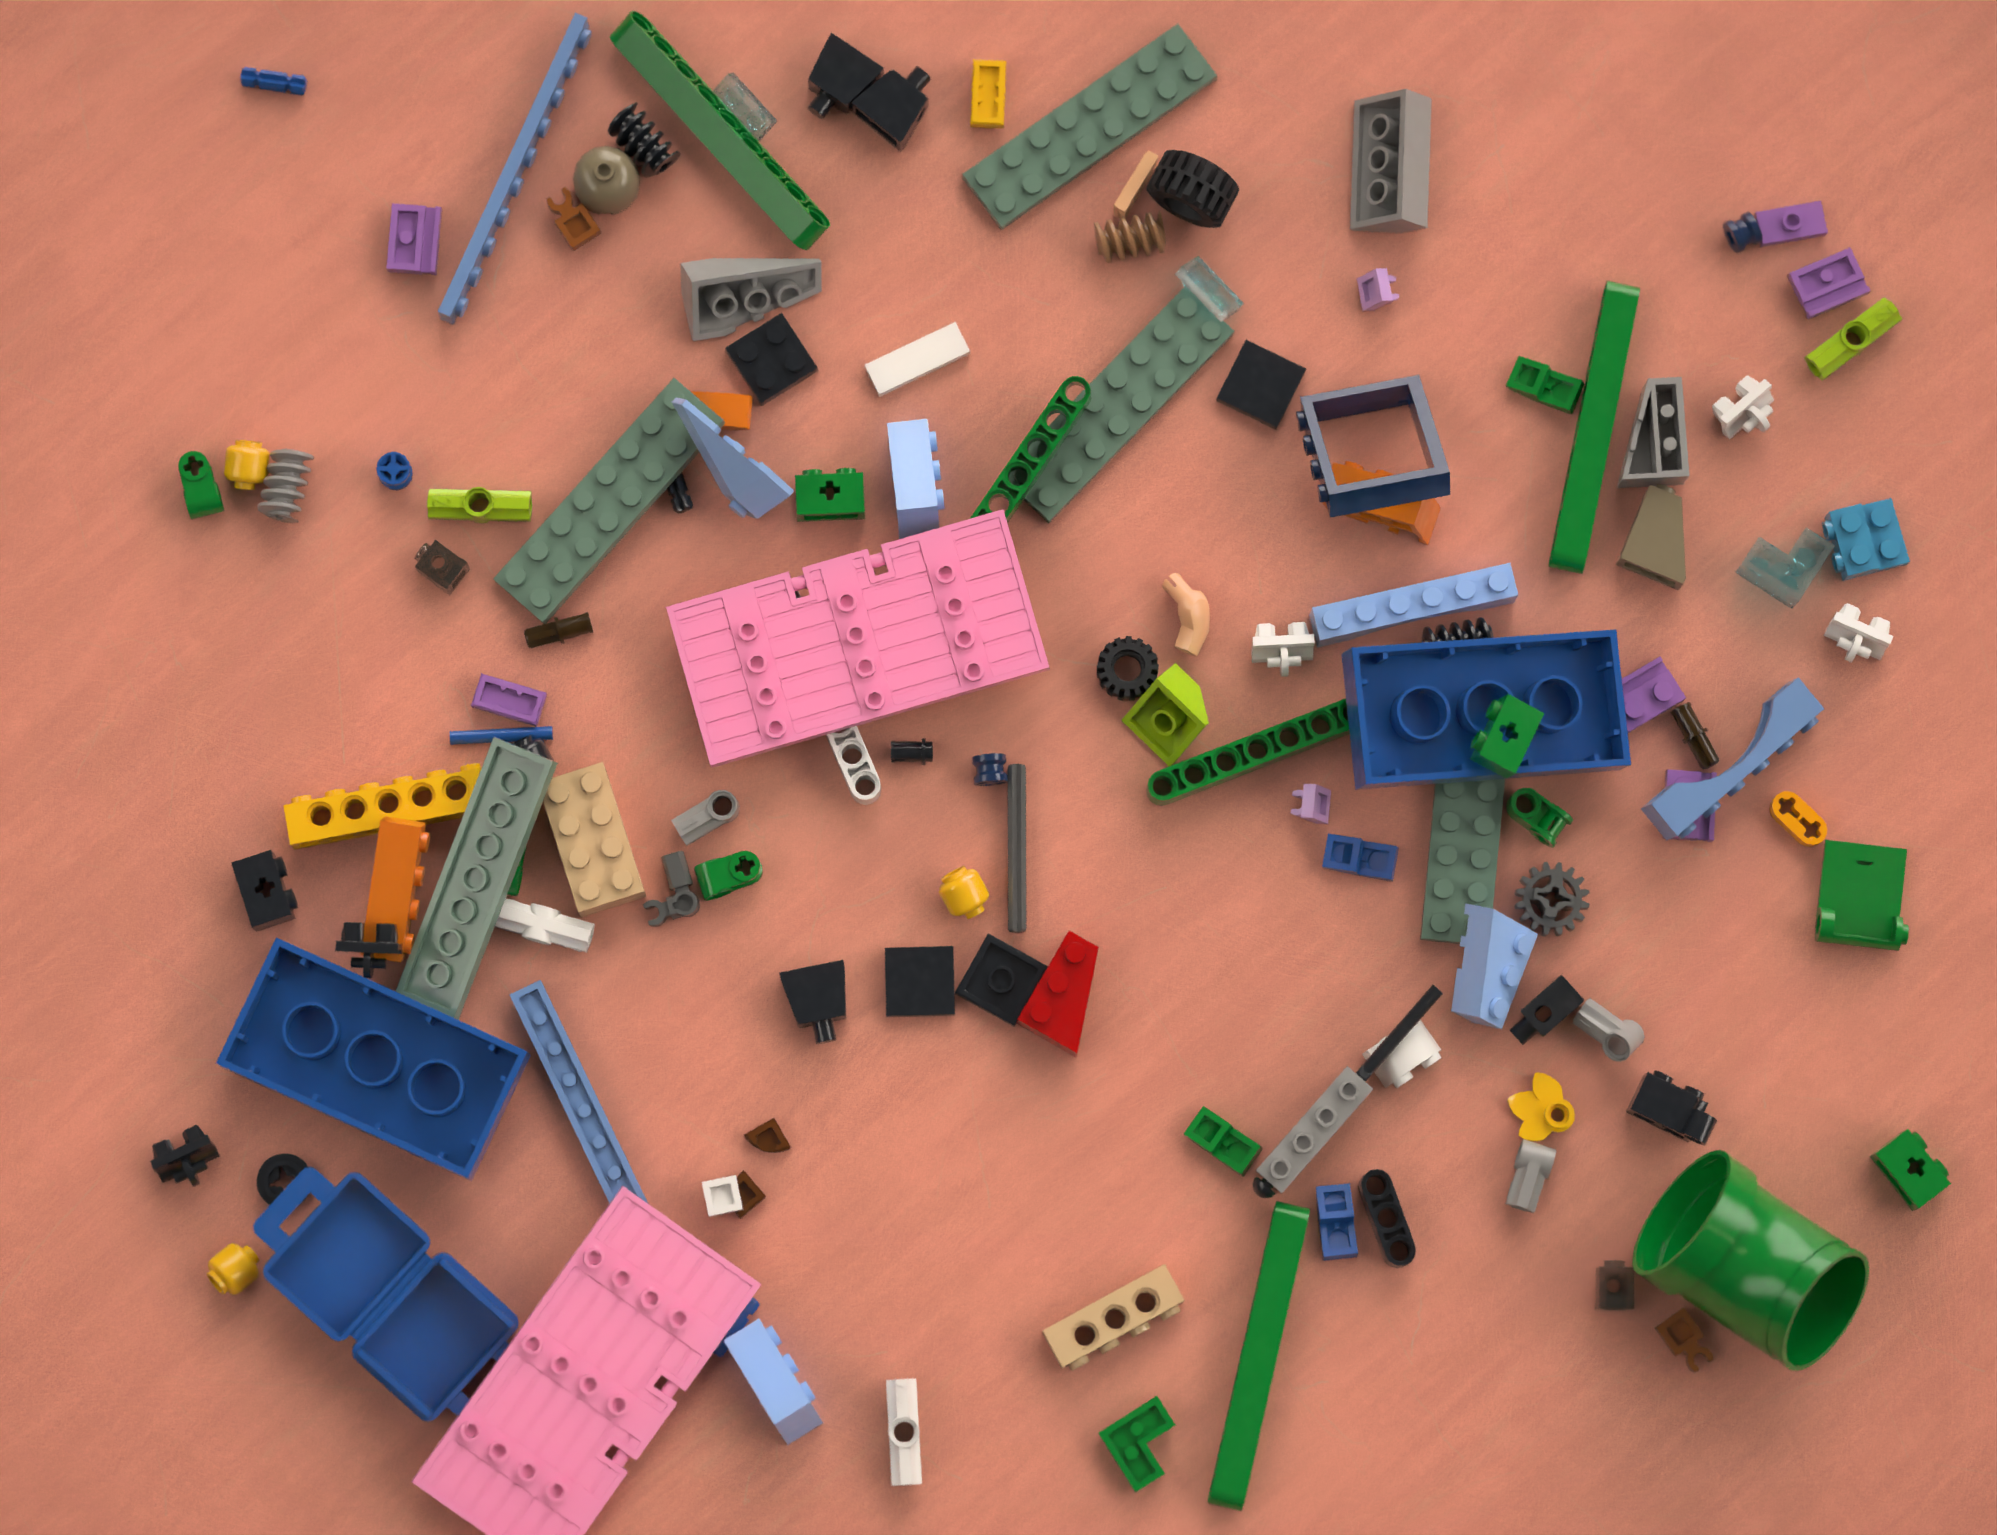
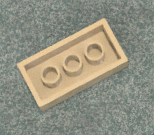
[543,762,646,918]

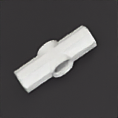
[495,899,595,953]
[886,1379,922,1486]

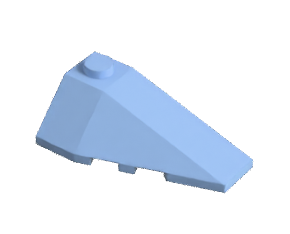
[672,397,794,519]

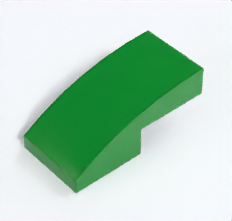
[1506,356,1585,415]
[1184,1106,1263,1177]

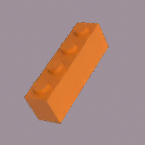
[360,816,430,962]

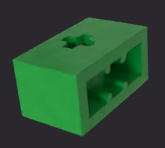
[795,468,865,522]
[1470,694,1544,778]
[1869,1129,1951,1211]

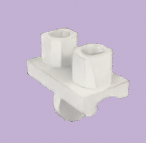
[1712,376,1774,439]
[1824,603,1893,662]
[1251,622,1315,677]

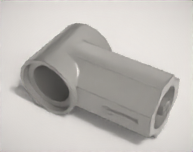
[671,790,740,846]
[1573,998,1645,1062]
[1505,1139,1556,1213]

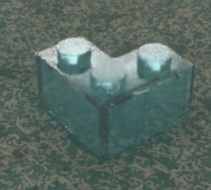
[1735,527,1835,609]

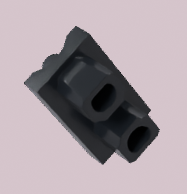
[335,922,403,978]
[150,1125,220,1187]

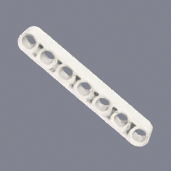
[795,591,881,805]

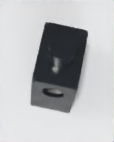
[807,33,884,119]
[852,66,931,152]
[779,960,846,1044]
[1510,975,1585,1045]

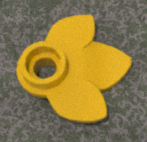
[1507,1072,1575,1141]

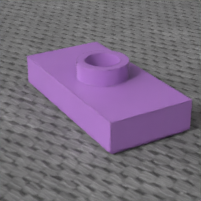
[1754,201,1828,247]
[471,673,547,727]

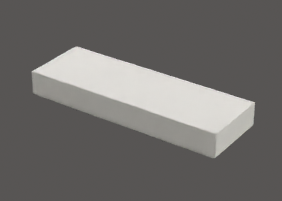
[865,322,970,397]

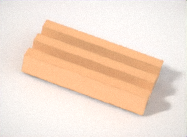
[1113,151,1159,218]

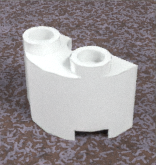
[1362,1019,1442,1088]

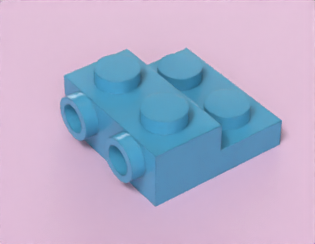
[1822,498,1910,581]

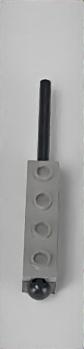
[1253,985,1443,1198]

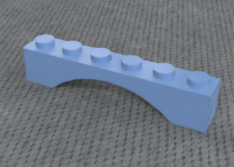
[1641,677,1824,840]

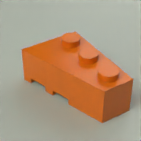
[1322,461,1441,545]

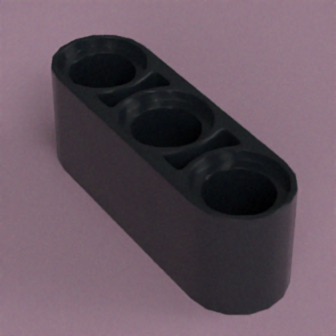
[1358,1169,1416,1268]

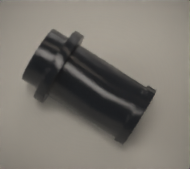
[891,738,933,765]

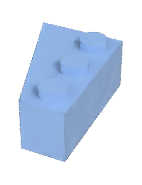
[887,419,945,539]
[1451,903,1538,1029]
[723,1319,823,1445]

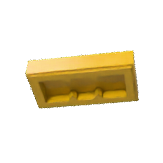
[971,60,1006,129]

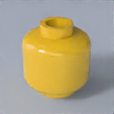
[224,440,270,490]
[939,866,989,919]
[206,1243,260,1295]

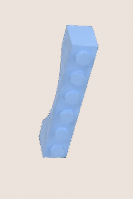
[1309,563,1518,648]

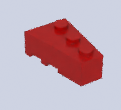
[1017,930,1099,1057]

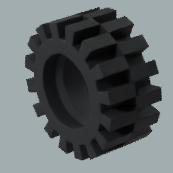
[1097,636,1159,701]

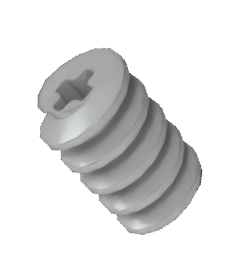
[257,448,314,523]

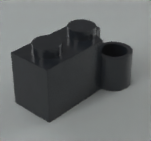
[1626,1070,1717,1146]

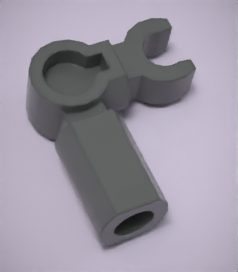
[643,851,700,927]

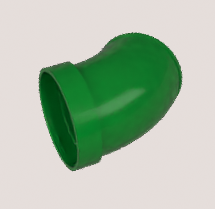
[1632,1150,1869,1371]

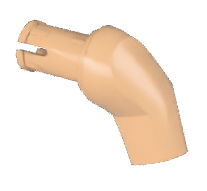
[1162,573,1210,657]

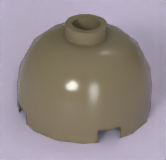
[573,146,640,215]

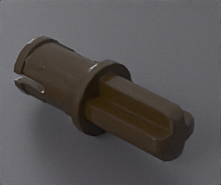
[524,612,594,648]
[1670,702,1719,769]

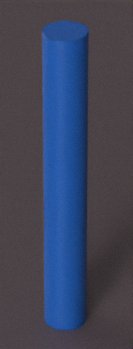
[450,726,553,745]

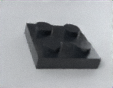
[725,313,818,406]

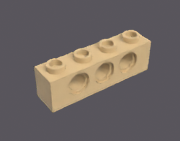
[1042,1264,1185,1371]

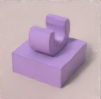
[1357,268,1399,311]
[1291,784,1331,824]

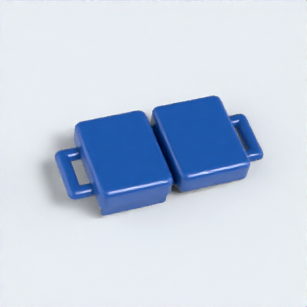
[253,1167,519,1421]

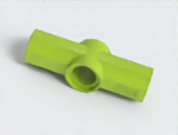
[1804,297,1902,381]
[427,487,532,524]

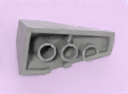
[680,258,822,341]

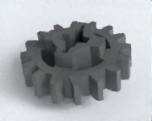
[1514,862,1590,937]

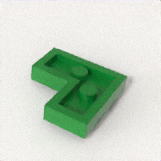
[1098,1396,1175,1492]

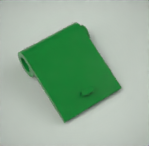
[1815,840,1909,951]

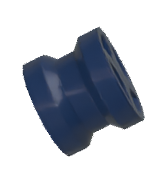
[1723,212,1763,253]
[972,753,1008,786]

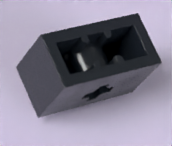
[231,850,298,932]

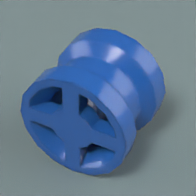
[376,452,413,491]

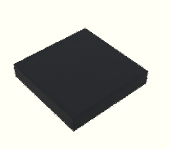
[1216,340,1306,430]
[955,933,1048,1027]
[885,946,955,1017]

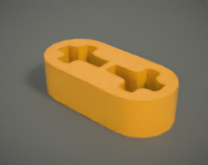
[1769,791,1828,847]

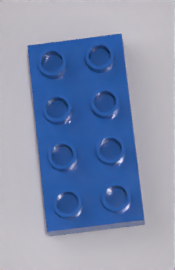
[1341,629,1631,790]
[216,937,531,1181]

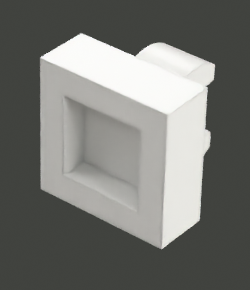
[702,1175,743,1217]

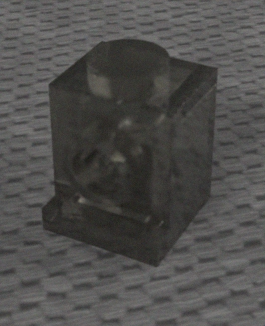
[414,540,470,595]
[1595,1260,1634,1311]

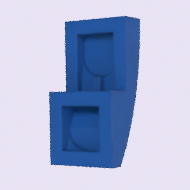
[1322,834,1399,882]
[1315,1183,1358,1261]

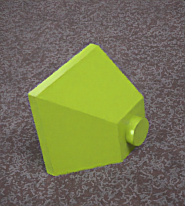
[1121,663,1209,766]

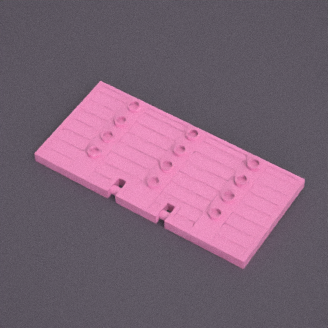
[666,509,1050,768]
[412,1185,761,1535]

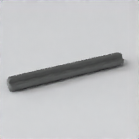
[1007,764,1027,933]

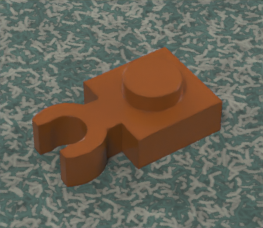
[546,187,601,251]
[1655,1307,1714,1373]

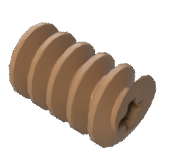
[1094,211,1166,263]

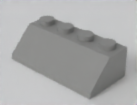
[1350,89,1432,233]

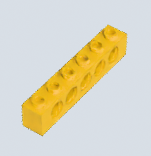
[283,763,482,850]

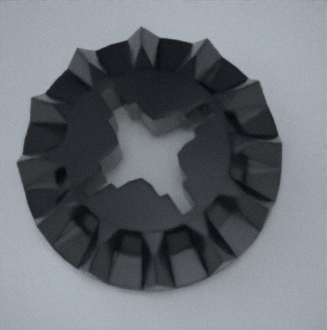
[257,1153,308,1205]

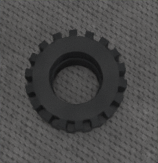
[1146,150,1240,228]

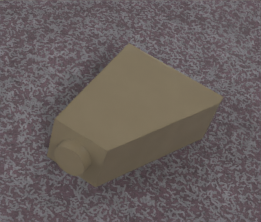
[1616,484,1686,590]

